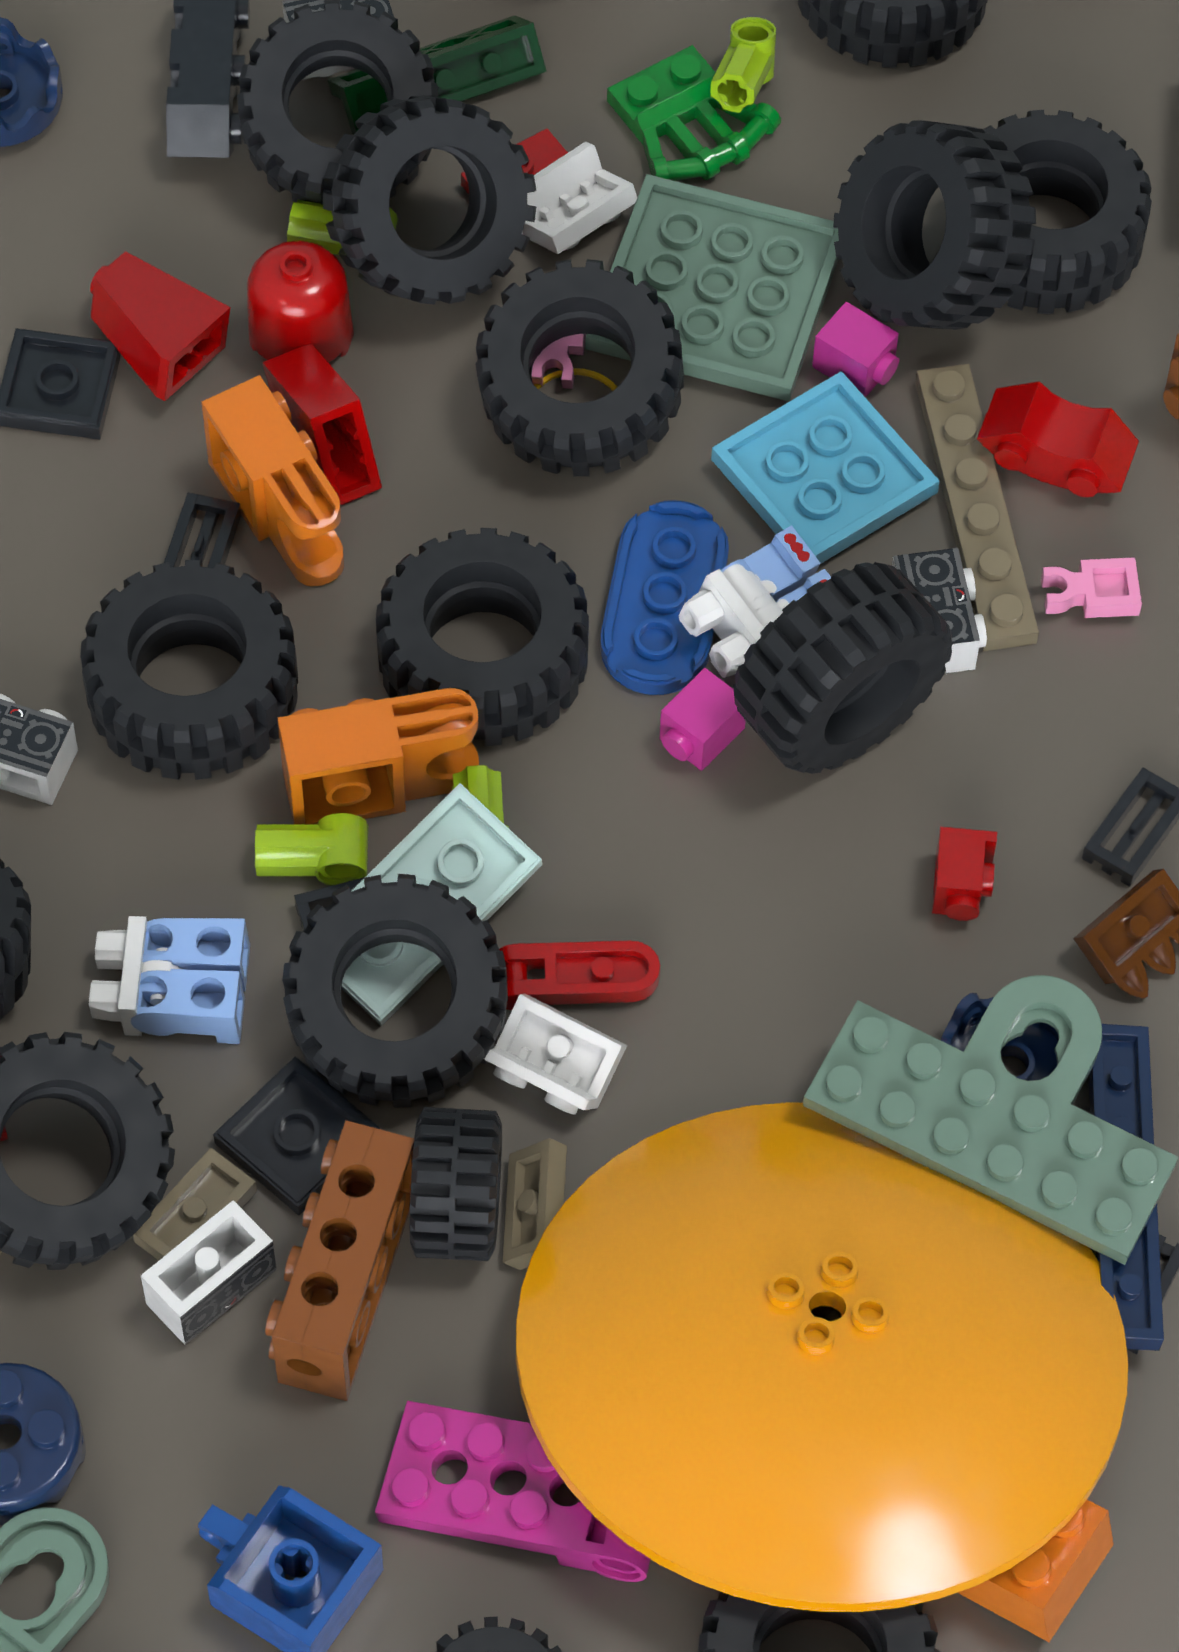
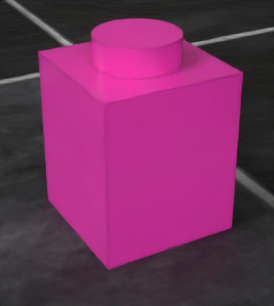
[812,302,899,398]
[659,668,746,771]

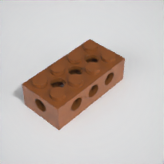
[265,1120,414,1401]

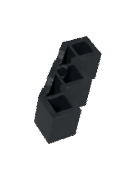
[166,0,250,158]

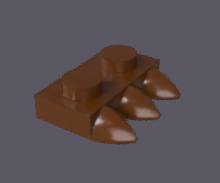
[1073,868,1179,999]

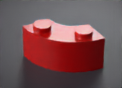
[977,381,1139,497]

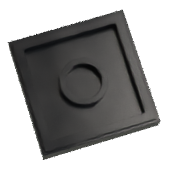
[0,328,121,440]
[213,1056,380,1215]

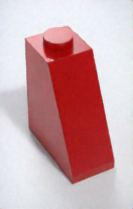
[90,251,231,401]
[262,344,382,505]

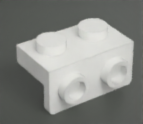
[522,142,637,254]
[484,994,627,1115]

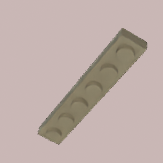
[915,364,1039,651]

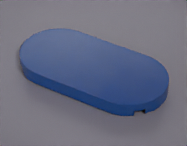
[600,500,729,695]

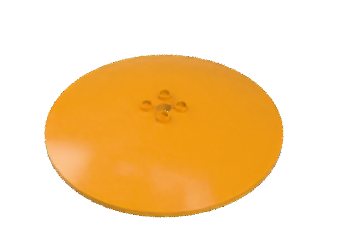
[516,1102,1128,1612]

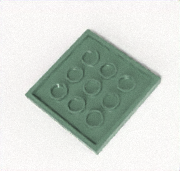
[585,174,839,402]

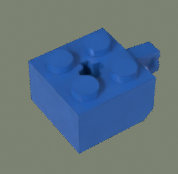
[198,1486,384,1652]

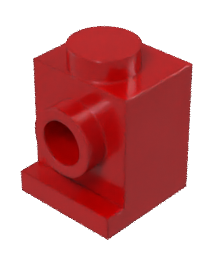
[932,826,997,921]

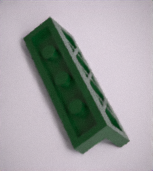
[327,15,547,135]

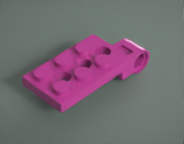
[375,1401,651,1582]

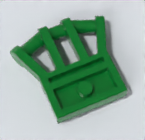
[607,45,781,181]

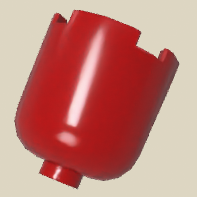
[247,240,354,362]

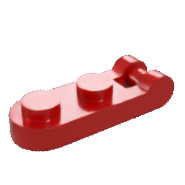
[499,940,661,1010]

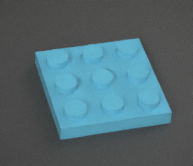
[711,371,940,564]

